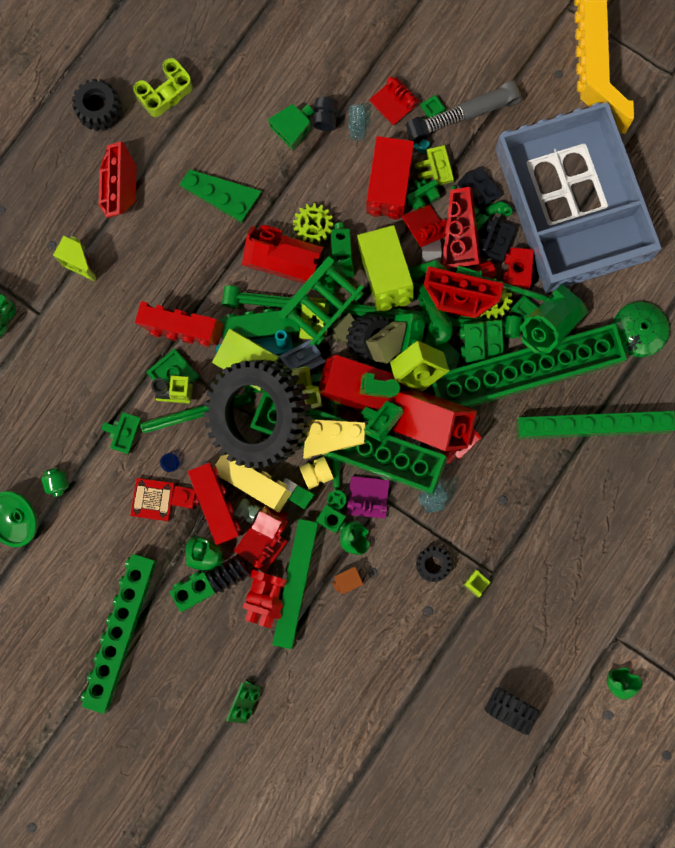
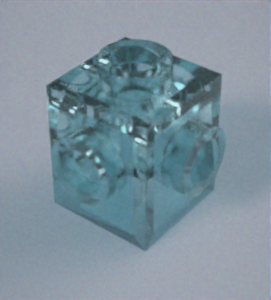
[418,481,447,513]

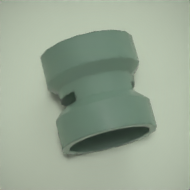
[235,498,261,524]

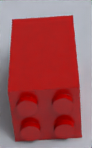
[366,136,414,220]
[318,355,401,411]
[391,391,477,451]

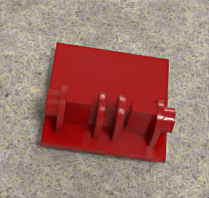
[369,76,420,126]
[401,205,447,248]
[234,521,288,573]

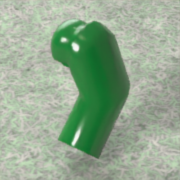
[484,201,513,216]

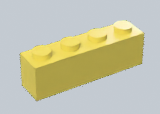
[216,454,291,513]

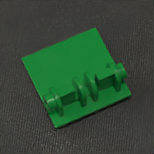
[319,257,354,295]
[226,680,261,724]

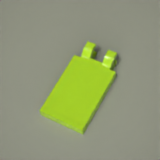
[212,329,288,391]

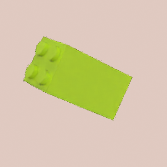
[357,225,414,312]

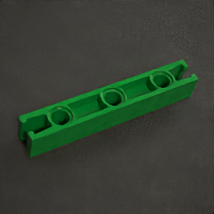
[272,519,318,649]

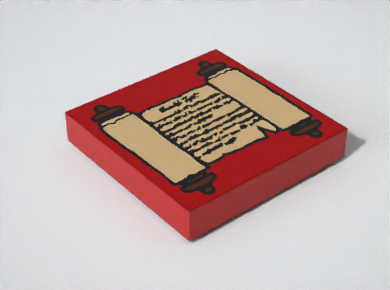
[130,478,175,522]

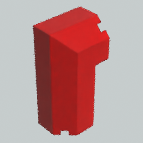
[242,224,324,284]

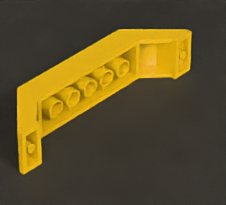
[574,0,634,133]

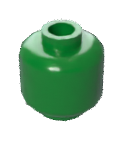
[41,467,69,497]

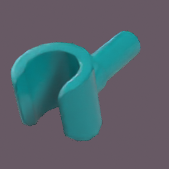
[413,139,430,154]

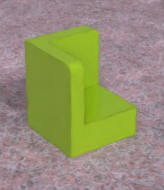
[463,569,491,597]

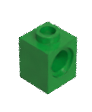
[316,505,347,534]

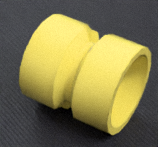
[299,456,334,490]

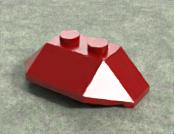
[99,141,136,218]
[424,266,504,318]

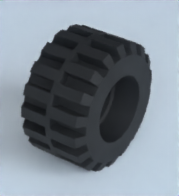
[72,79,122,131]
[346,315,392,364]
[484,687,540,735]

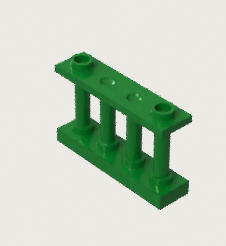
[278,256,364,346]

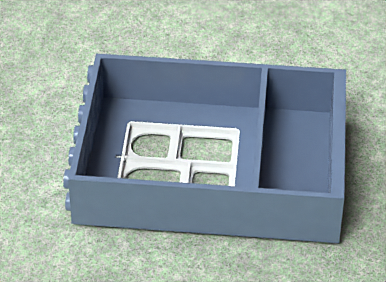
[495,102,662,293]

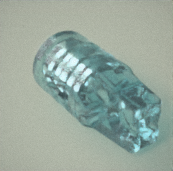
[348,105,366,141]

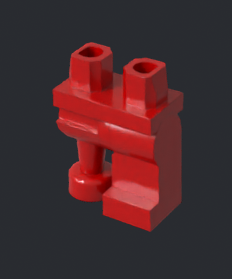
[243,570,287,628]

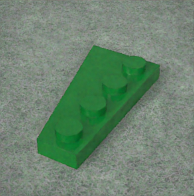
[179,169,262,224]

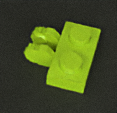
[415,145,454,186]

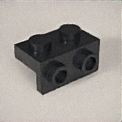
[457,167,502,211]
[480,216,516,263]

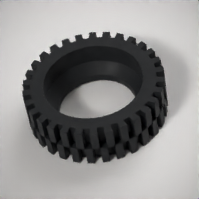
[204,359,312,468]

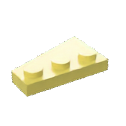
[303,419,366,459]

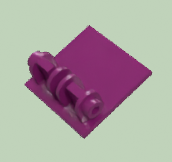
[347,476,389,519]

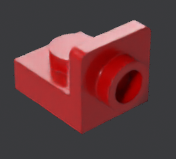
[171,486,199,510]

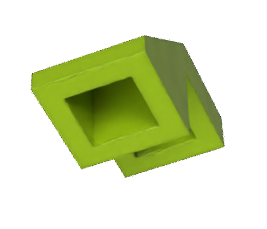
[290,366,322,408]

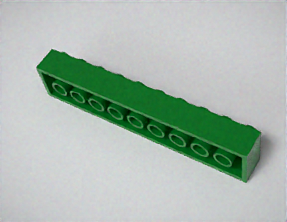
[430,323,627,408]
[250,391,447,496]

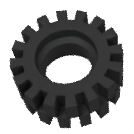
[416,547,452,582]

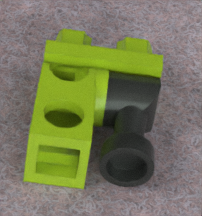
[151,376,193,404]

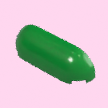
[413,282,453,346]

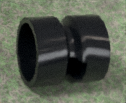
[312,97,338,131]

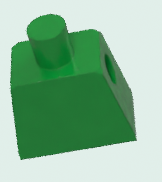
[268,104,314,151]
[331,222,351,264]

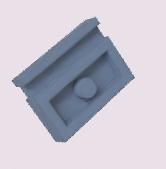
[279,339,326,372]

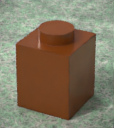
[332,567,363,595]

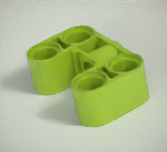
[134,58,193,117]

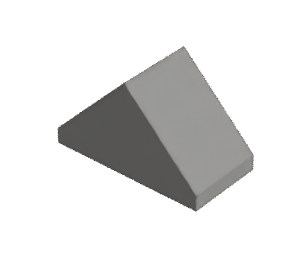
[421,240,442,264]

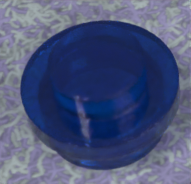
[160,453,180,472]

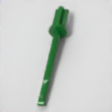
[456,265,548,301]

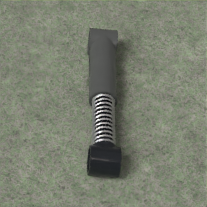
[405,80,523,143]

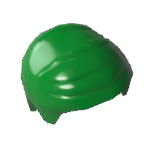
[340,521,370,555]
[607,667,643,700]

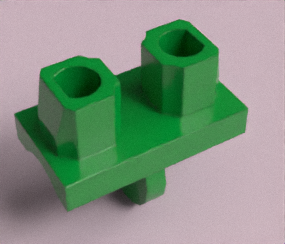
[405,178,440,210]

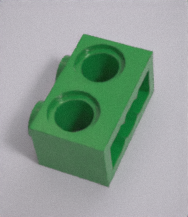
[169,571,216,613]

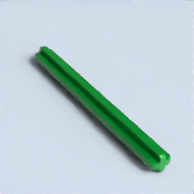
[140,393,251,433]

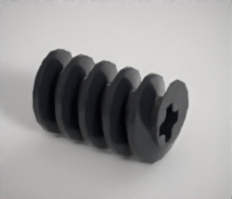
[207,557,251,595]

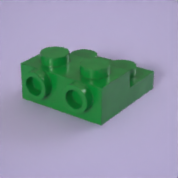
[460,319,504,362]

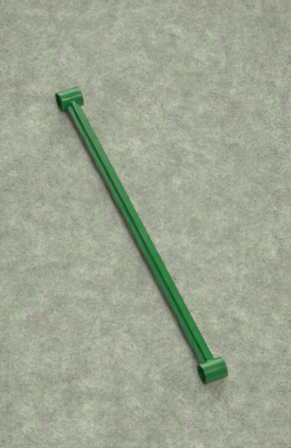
[222,285,522,338]

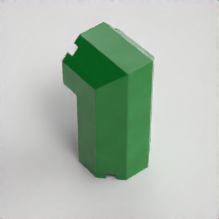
[520,284,589,353]

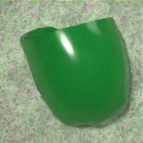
[186,536,223,571]

